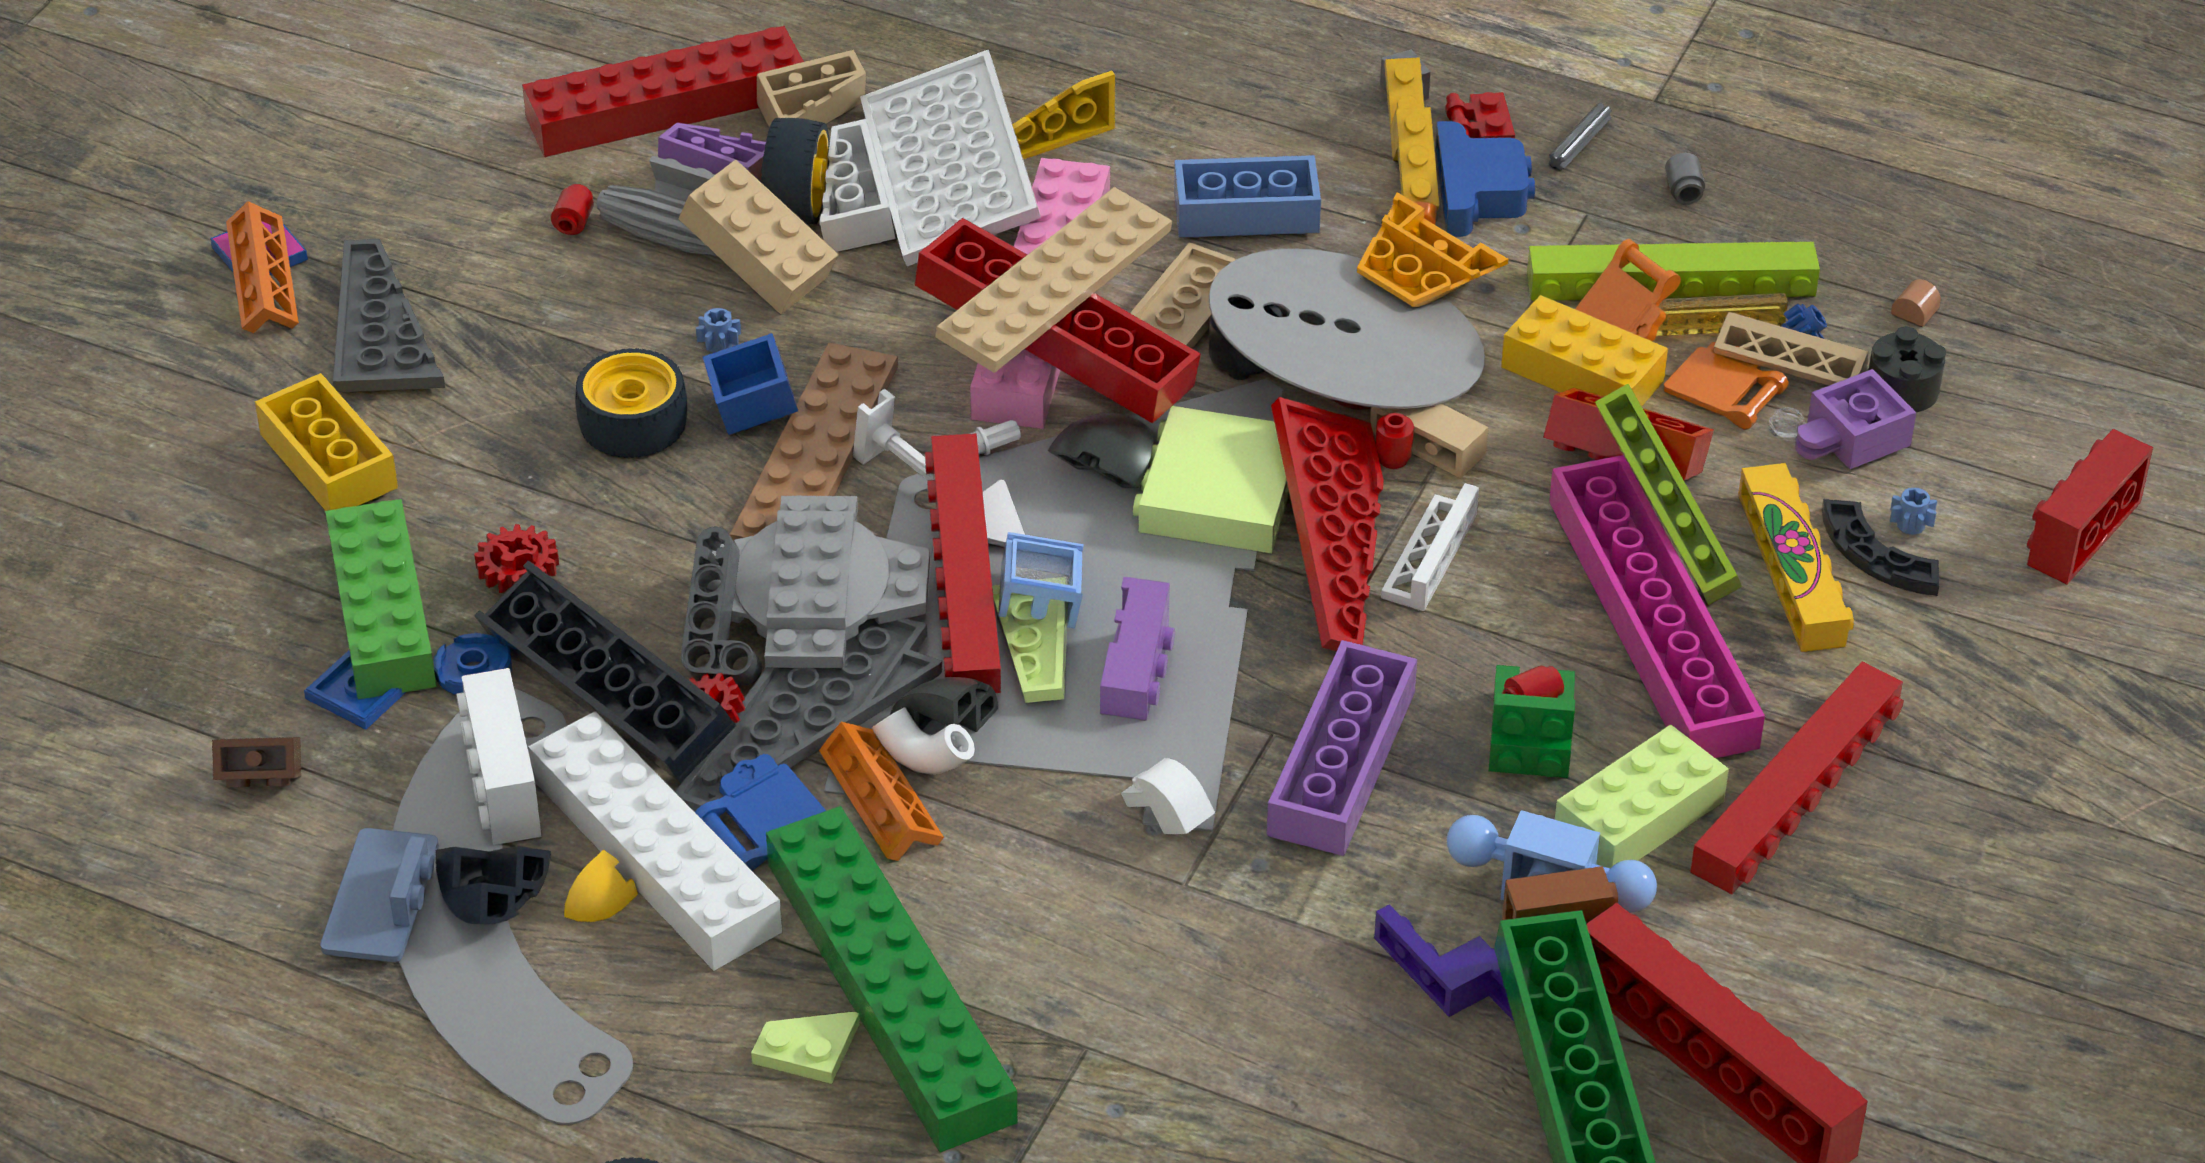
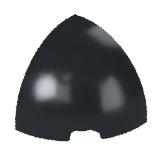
[436,846,551,925]

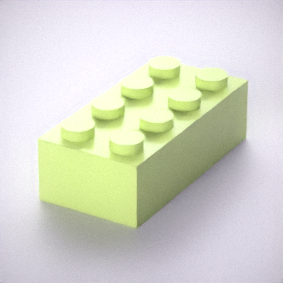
[1555,725,1729,868]

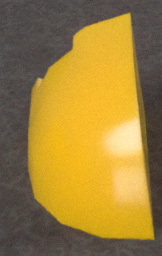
[564,849,638,922]

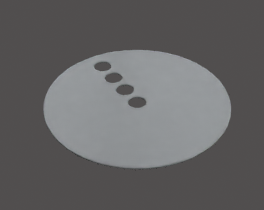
[1209,249,1485,409]

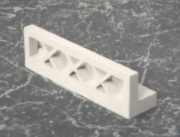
[1381,483,1479,611]

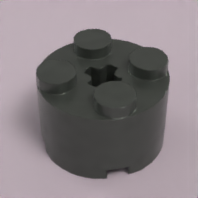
[1868,326,1946,412]

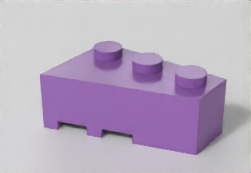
[1100,576,1175,720]

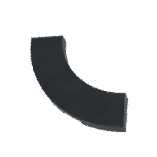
[1822,499,1939,596]

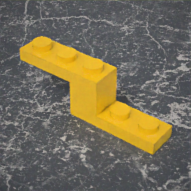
[1384,58,1439,211]

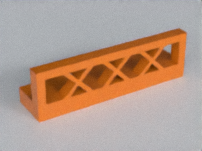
[226,201,299,333]
[819,721,944,861]

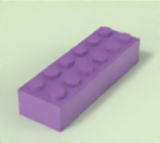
[1267,640,1417,856]

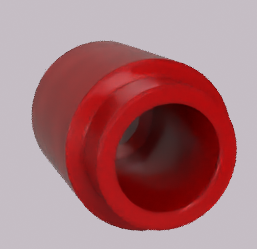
[551,184,594,235]
[1375,413,1414,469]
[1502,665,1564,698]

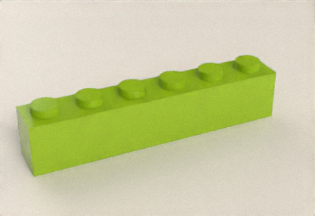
[1595,384,1742,605]

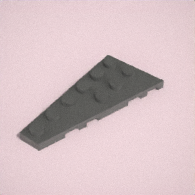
[333,239,445,392]

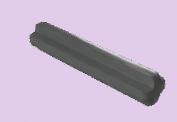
[1549,103,1612,170]

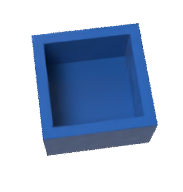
[703,333,798,435]

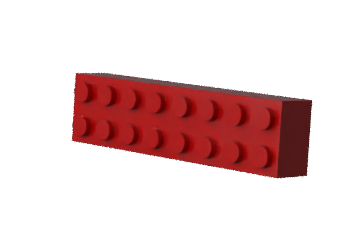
[522,26,804,157]
[915,218,1201,424]
[1586,903,1868,1163]

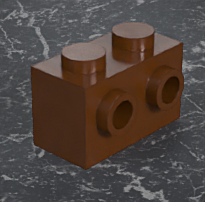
[212,737,301,787]

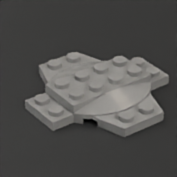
[706,495,930,668]

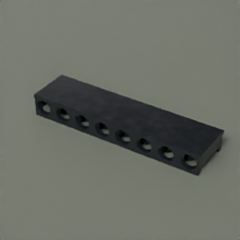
[474,561,736,783]

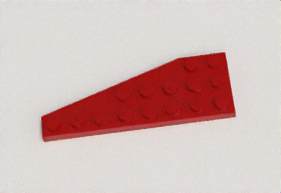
[1271,397,1384,651]

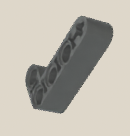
[681,526,762,686]

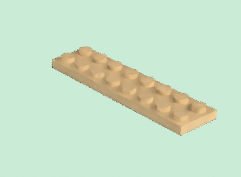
[935,187,1172,373]

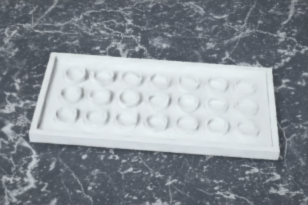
[860,50,1041,266]

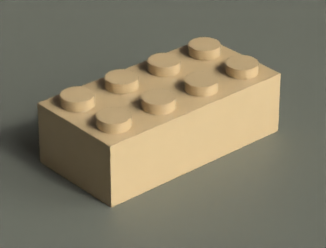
[678,160,839,314]

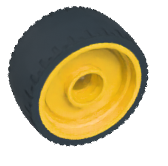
[761,118,830,225]
[575,348,687,458]

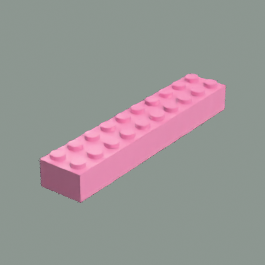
[970,158,1110,429]

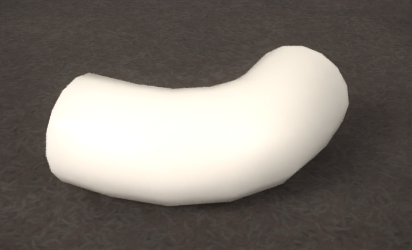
[872,707,975,775]

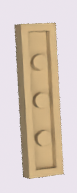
[1714,312,1868,385]

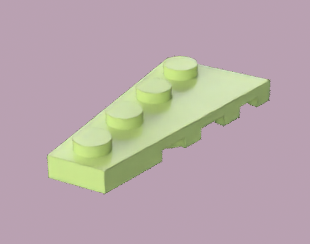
[992,578,1068,703]

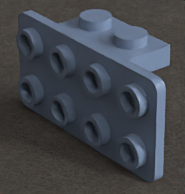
[320,828,439,962]

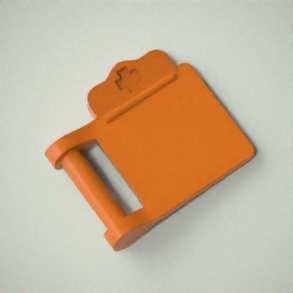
[1575,239,1681,342]
[1664,341,1789,430]

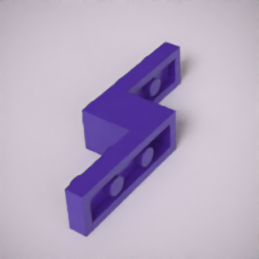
[1374,904,1514,1021]

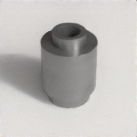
[1665,153,1705,204]

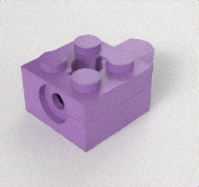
[1795,369,1916,469]

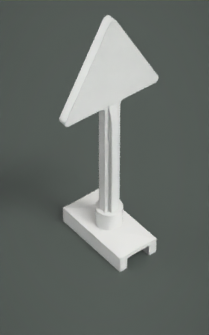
[853,388,1025,547]

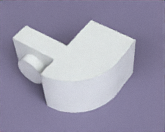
[1121,758,1215,834]

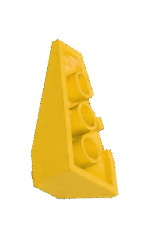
[1012,71,1115,160]

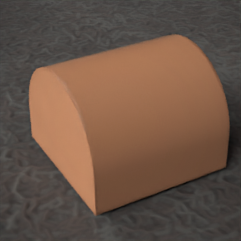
[1891,279,1941,327]

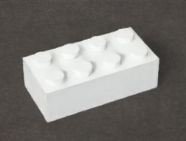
[456,668,542,845]

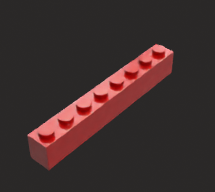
[925,433,1001,693]
[1690,661,1904,895]

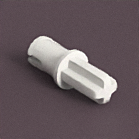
[970,420,1021,455]

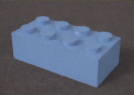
[1174,155,1321,238]

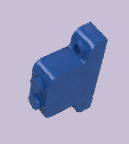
[1435,121,1535,237]

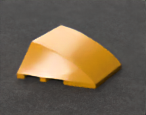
[1357,192,1509,307]

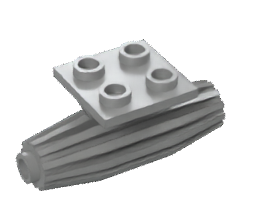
[596,155,717,256]

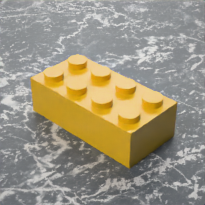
[1501,295,1668,406]
[255,373,398,511]

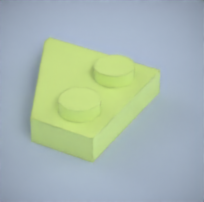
[751,1012,860,1084]

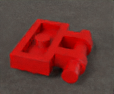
[1445,92,1515,139]

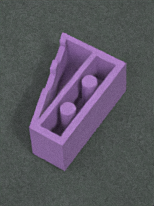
[658,123,766,182]

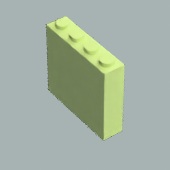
[1133,406,1289,553]

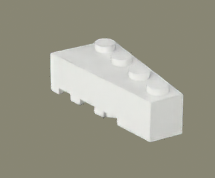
[820,119,896,252]

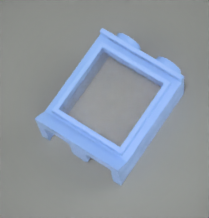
[998,532,1084,629]

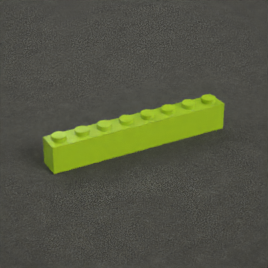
[1527,242,1820,301]

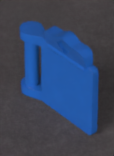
[695,754,826,871]

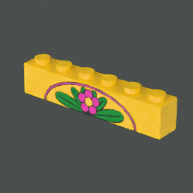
[1738,463,1854,652]

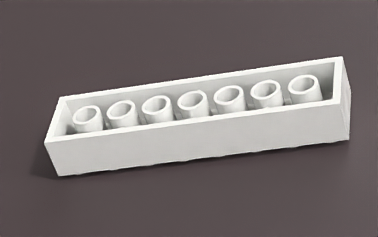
[528,711,782,971]

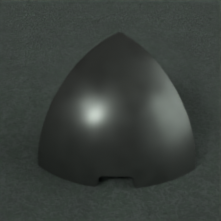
[1048,413,1153,488]
[890,677,998,732]

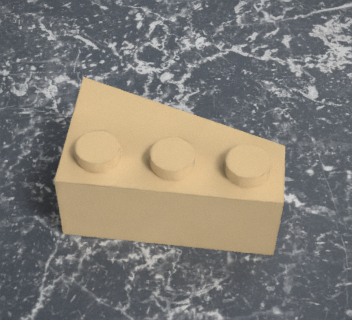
[757,50,866,128]

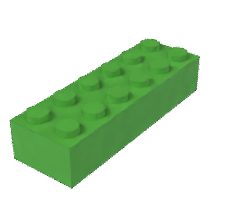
[325,499,436,700]

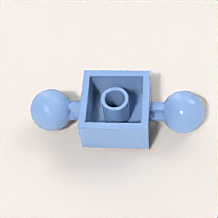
[1447,810,1657,913]

